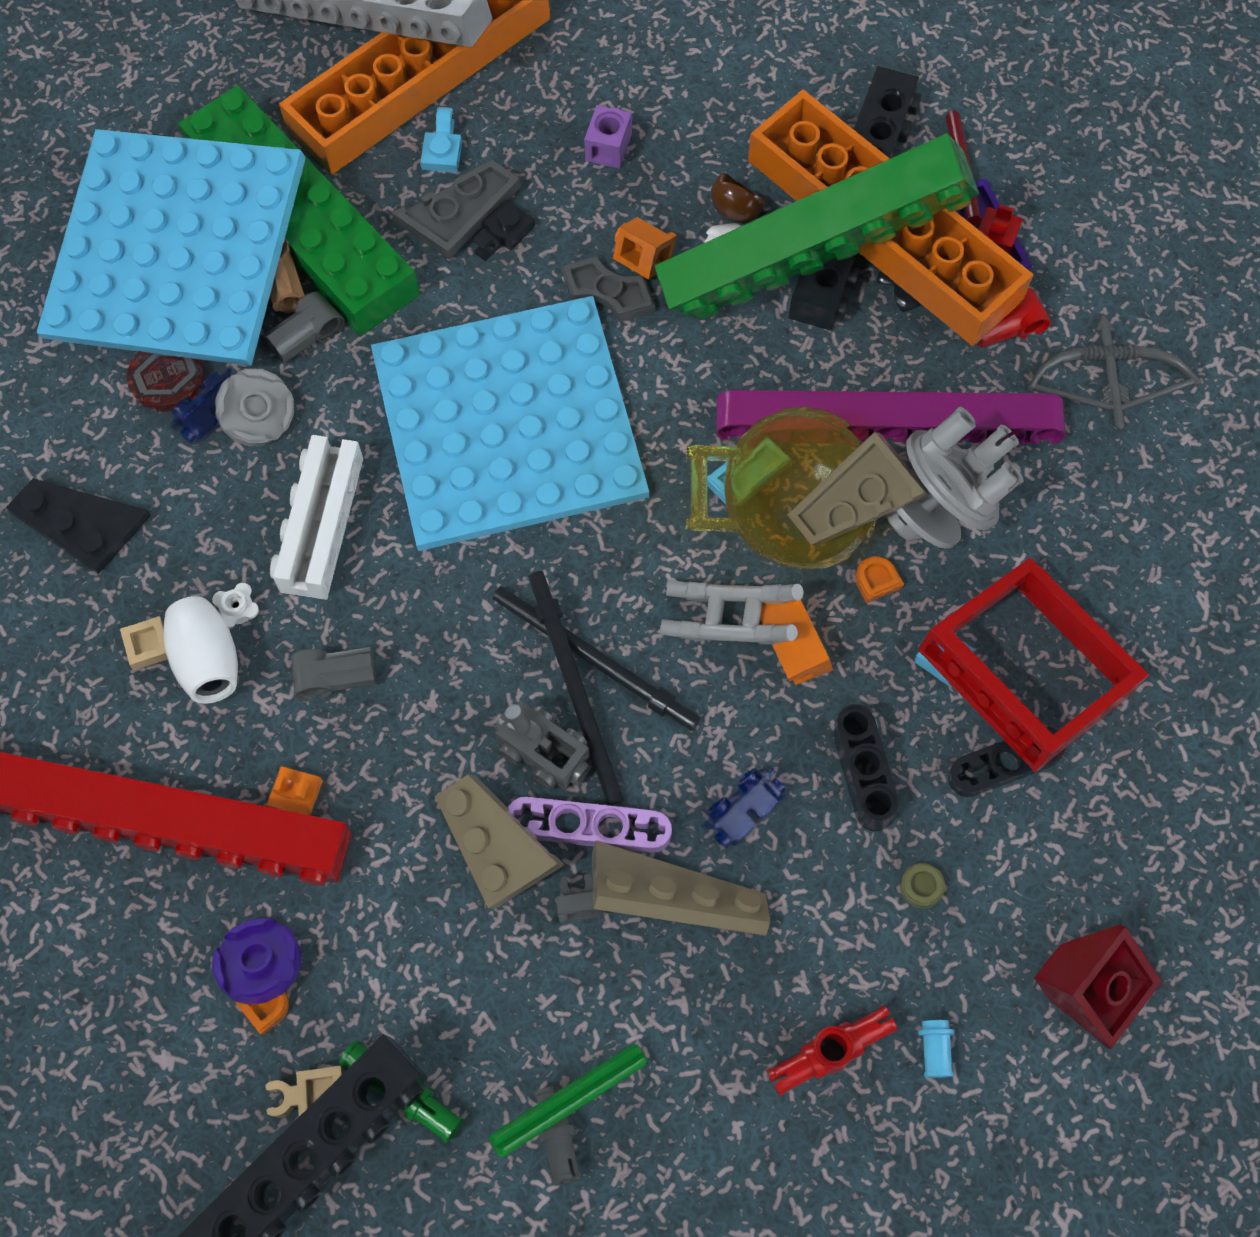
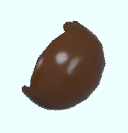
[711,172,766,223]

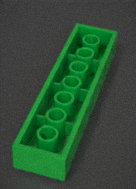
[178,85,420,337]
[654,133,979,320]

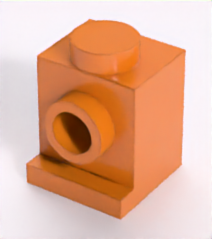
[613,217,677,280]

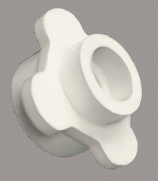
[212,583,259,627]

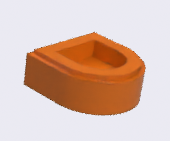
[855,556,904,604]
[235,991,289,1036]

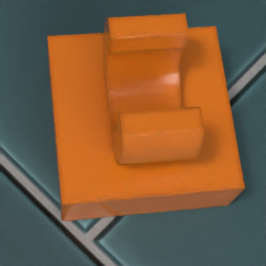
[266,766,323,815]

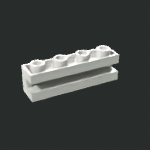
[270,435,363,600]

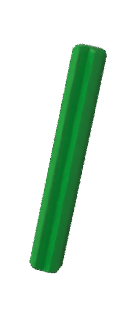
[489,1044,647,1158]

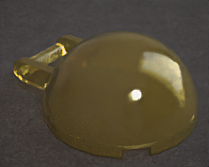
[686,407,878,570]

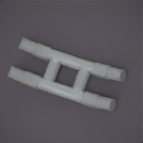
[660,580,804,644]

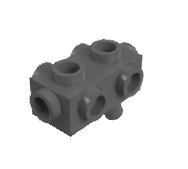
[495,701,591,791]

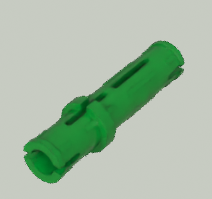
[339,1040,464,1144]

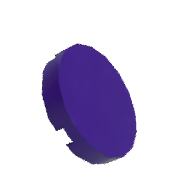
[212,918,302,1005]

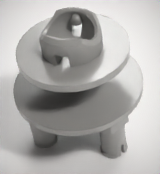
[886,407,1024,549]

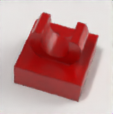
[978,204,1023,254]

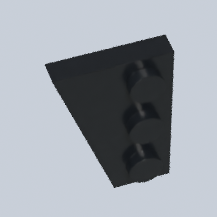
[6,478,151,574]

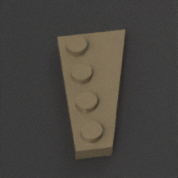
[592,840,770,936]

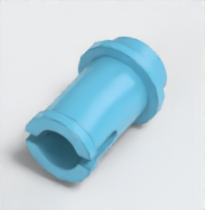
[918,1020,955,1078]

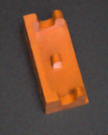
[760,600,833,685]

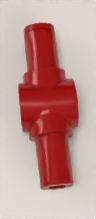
[766,1005,898,1097]

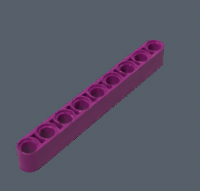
[716,390,1066,444]

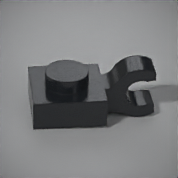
[473,200,535,261]

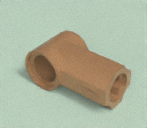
[270,237,305,314]

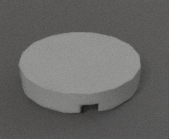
[215,369,294,446]

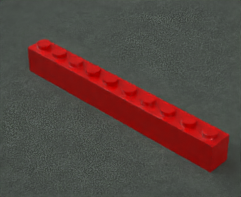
[0,752,351,886]

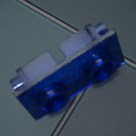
[171,368,232,443]
[701,768,786,848]

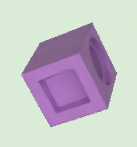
[584,105,632,169]

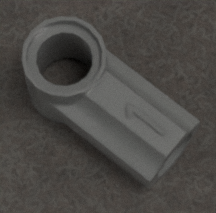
[263,291,345,363]
[291,647,376,701]

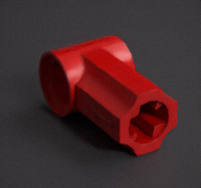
[976,288,1051,348]

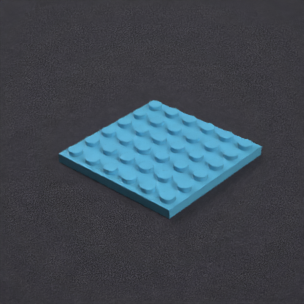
[36,129,306,366]
[371,296,649,551]

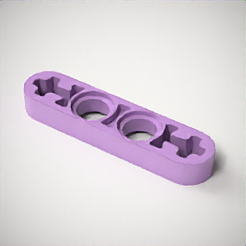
[508,797,672,853]

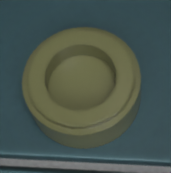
[900,863,945,909]

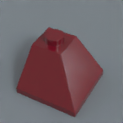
[1034,925,1162,1049]

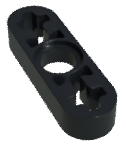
[948,727,1066,797]

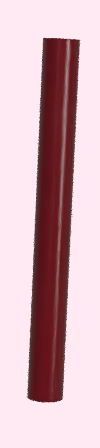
[945,111,982,226]

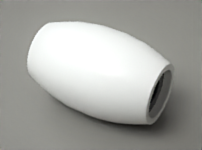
[163,596,238,704]

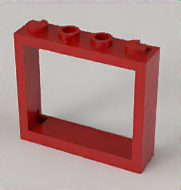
[918,557,1149,773]

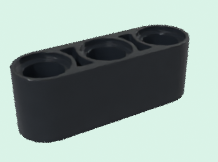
[834,704,898,831]

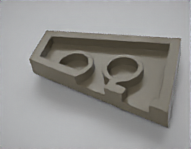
[787,432,930,546]
[435,774,564,909]

